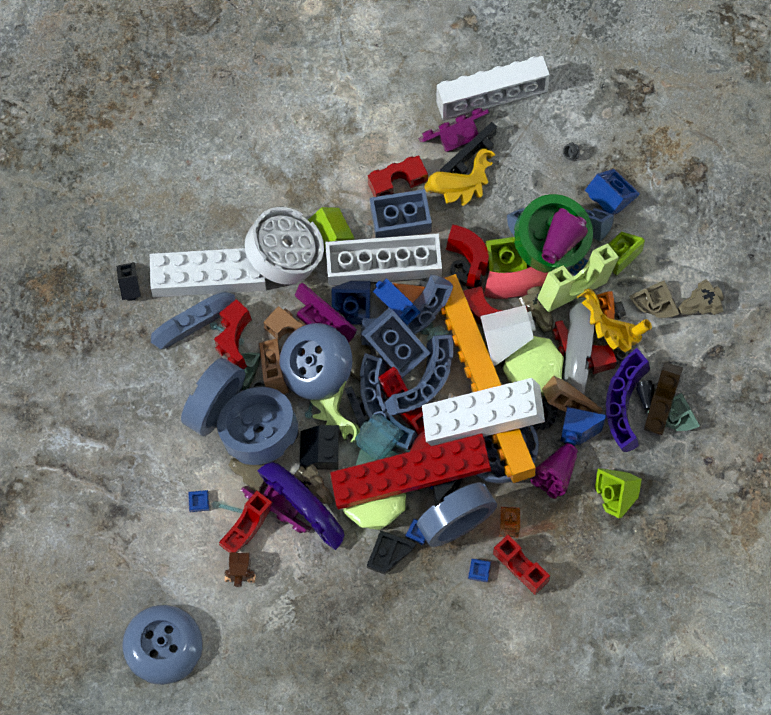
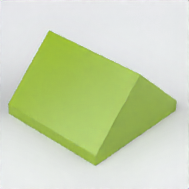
[308,207,355,254]
[608,231,645,276]
[486,237,527,273]

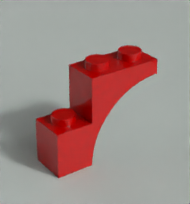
[214,299,252,370]
[552,320,617,374]

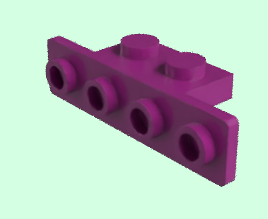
[418,107,489,152]
[295,283,357,343]
[241,485,311,533]

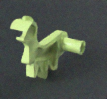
[310,381,362,443]

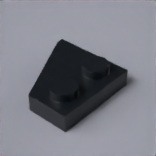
[345,386,371,434]
[367,530,416,575]

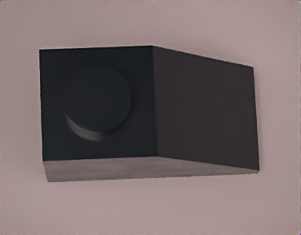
[116,262,141,301]

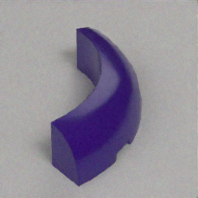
[606,348,651,452]
[257,462,345,550]

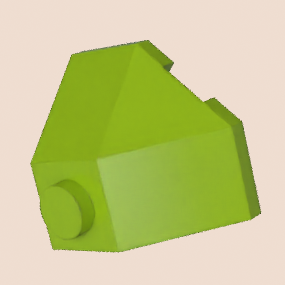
[595,468,642,518]

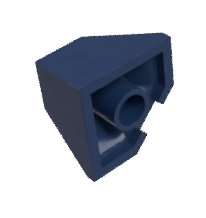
[332,281,371,325]

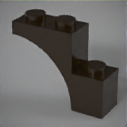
[644,362,683,435]

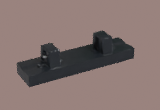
[440,122,497,175]

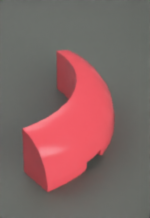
[484,267,548,299]

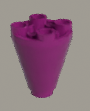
[542,208,588,264]
[531,443,578,499]

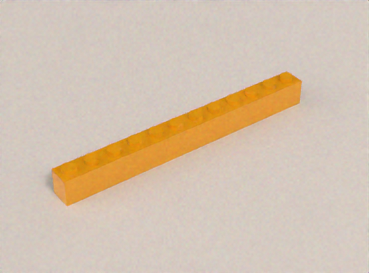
[440,274,535,483]

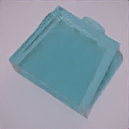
[355,414,404,460]

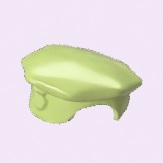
[503,336,564,396]
[343,493,406,530]

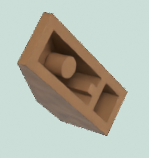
[259,338,289,394]
[542,376,603,414]

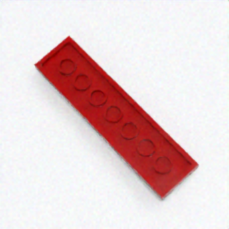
[330,433,491,510]

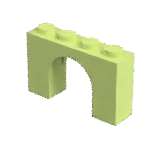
[537,243,619,312]

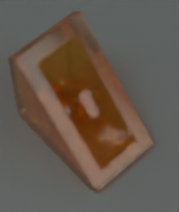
[499,507,520,538]

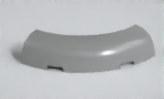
[562,297,594,393]

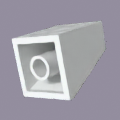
[481,305,536,366]

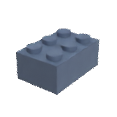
[370,189,432,238]
[361,308,430,378]

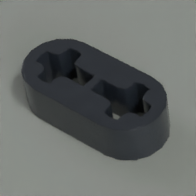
[450,260,482,289]

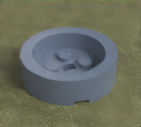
[181,357,245,436]
[217,387,298,465]
[417,482,497,547]

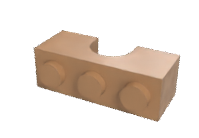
[263,306,321,355]

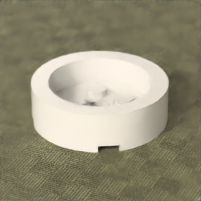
[245,207,324,285]

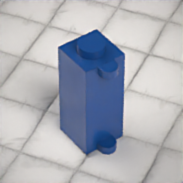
[373,278,421,325]

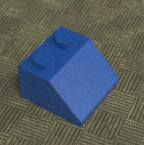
[585,169,640,215]
[561,407,606,446]

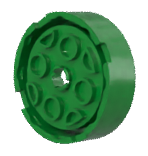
[514,194,593,273]

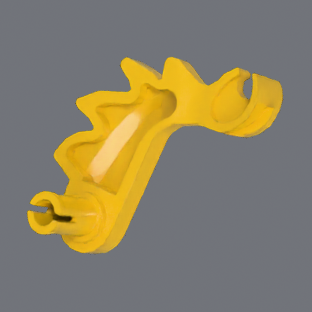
[424,149,495,206]
[577,289,652,352]

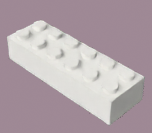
[436,56,550,120]
[325,234,442,286]
[150,248,266,297]
[422,378,545,446]

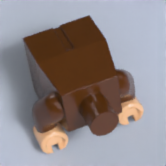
[224,552,255,587]

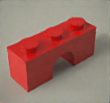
[368,155,428,197]
[493,534,550,595]

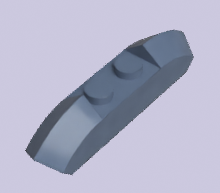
[151,292,235,349]

